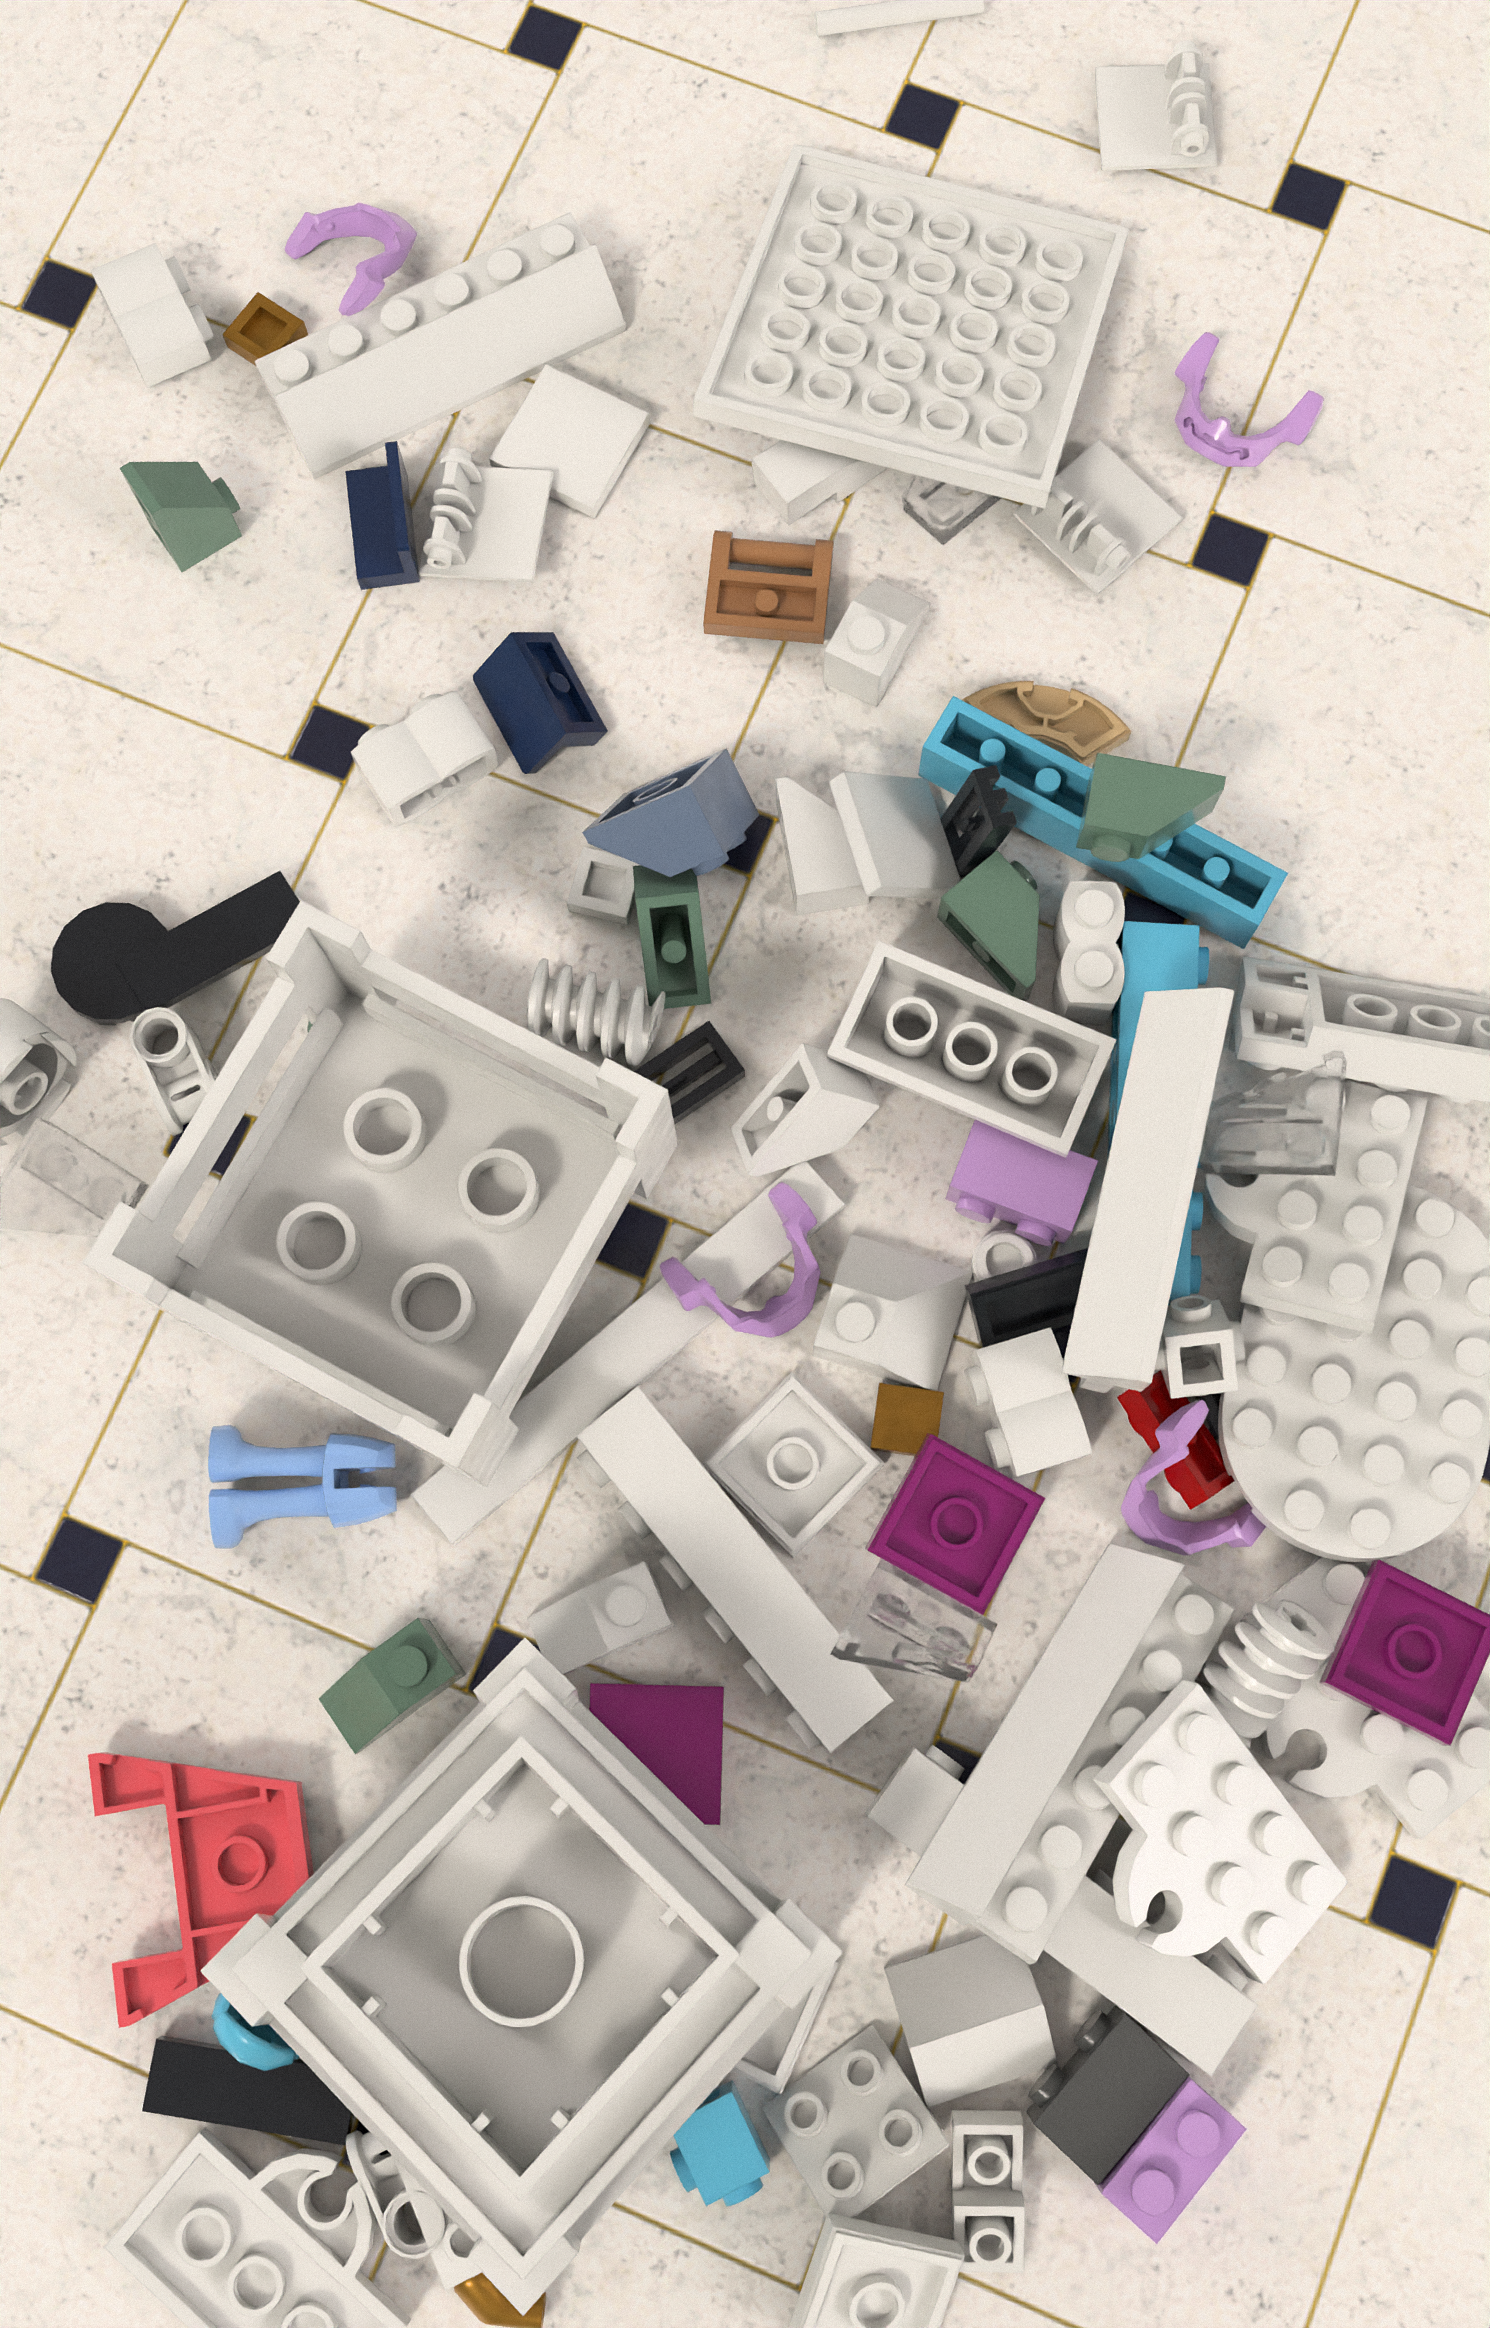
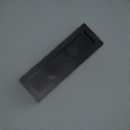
[115,871,300,1011]
[142,2036,354,2145]

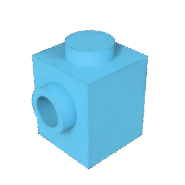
[670,2080,770,2207]

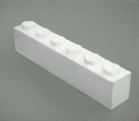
[576,1386,893,1754]
[865,1745,1258,2077]

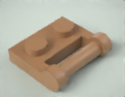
[703,530,834,644]

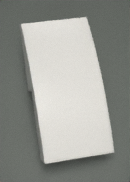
[951,2110,1025,2273]

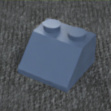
[582,748,759,877]

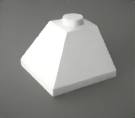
[812,1233,973,1391]

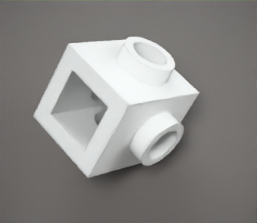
[1154,1296,1245,1399]

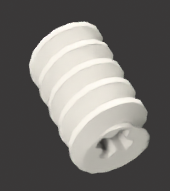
[526,958,665,1066]
[1194,1599,1334,1748]

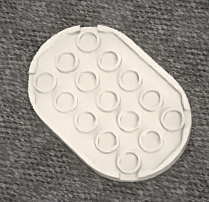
[1218,1184,1490,1562]

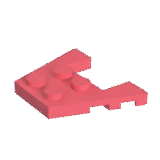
[88,1752,314,2028]

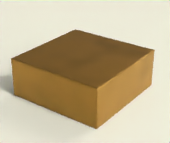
[222,292,308,366]
[870,1383,944,1456]

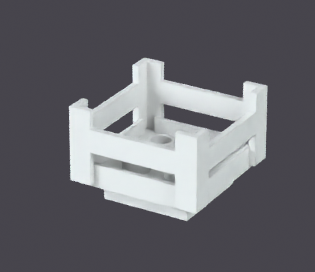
[83,900,678,1487]
[200,1638,843,2316]

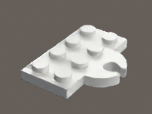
[1204,1071,1428,1334]
[1240,1556,1490,1840]
[1094,1680,1348,1984]
[104,2127,411,2328]

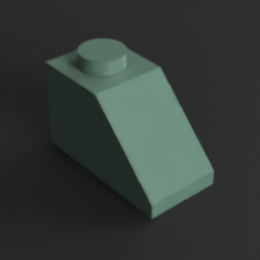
[119,462,242,572]
[1076,753,1226,862]
[937,850,1040,1002]
[633,865,711,1009]
[319,1618,466,1754]

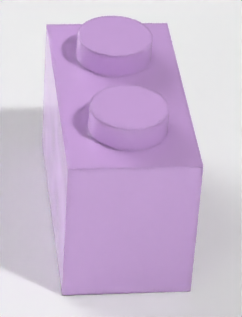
[945,1120,1098,1246]
[1094,2076,1247,2244]

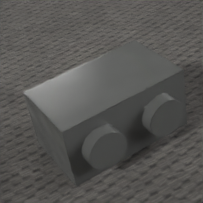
[1026,2005,1190,2185]

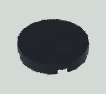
[51,902,168,1025]

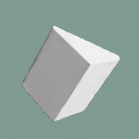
[884,1934,1058,2108]

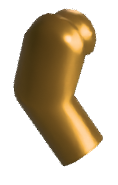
[454,2273,546,2328]

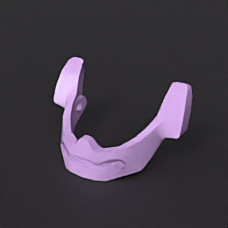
[285,202,417,316]
[1175,332,1324,467]
[660,1182,821,1338]
[1121,1400,1266,1555]

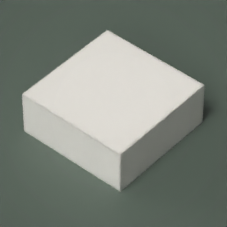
[567,847,639,926]

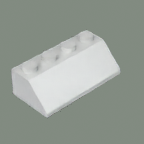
[827,940,1116,1158]

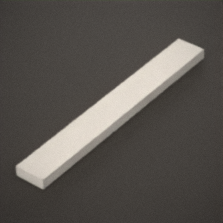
[411,1161,845,1546]

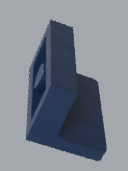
[345,441,420,590]
[473,632,608,774]

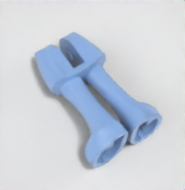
[208,1425,397,1549]

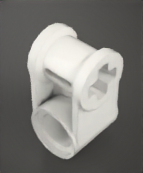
[129,1007,218,1136]
[345,2131,446,2259]

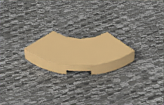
[962,681,1132,766]

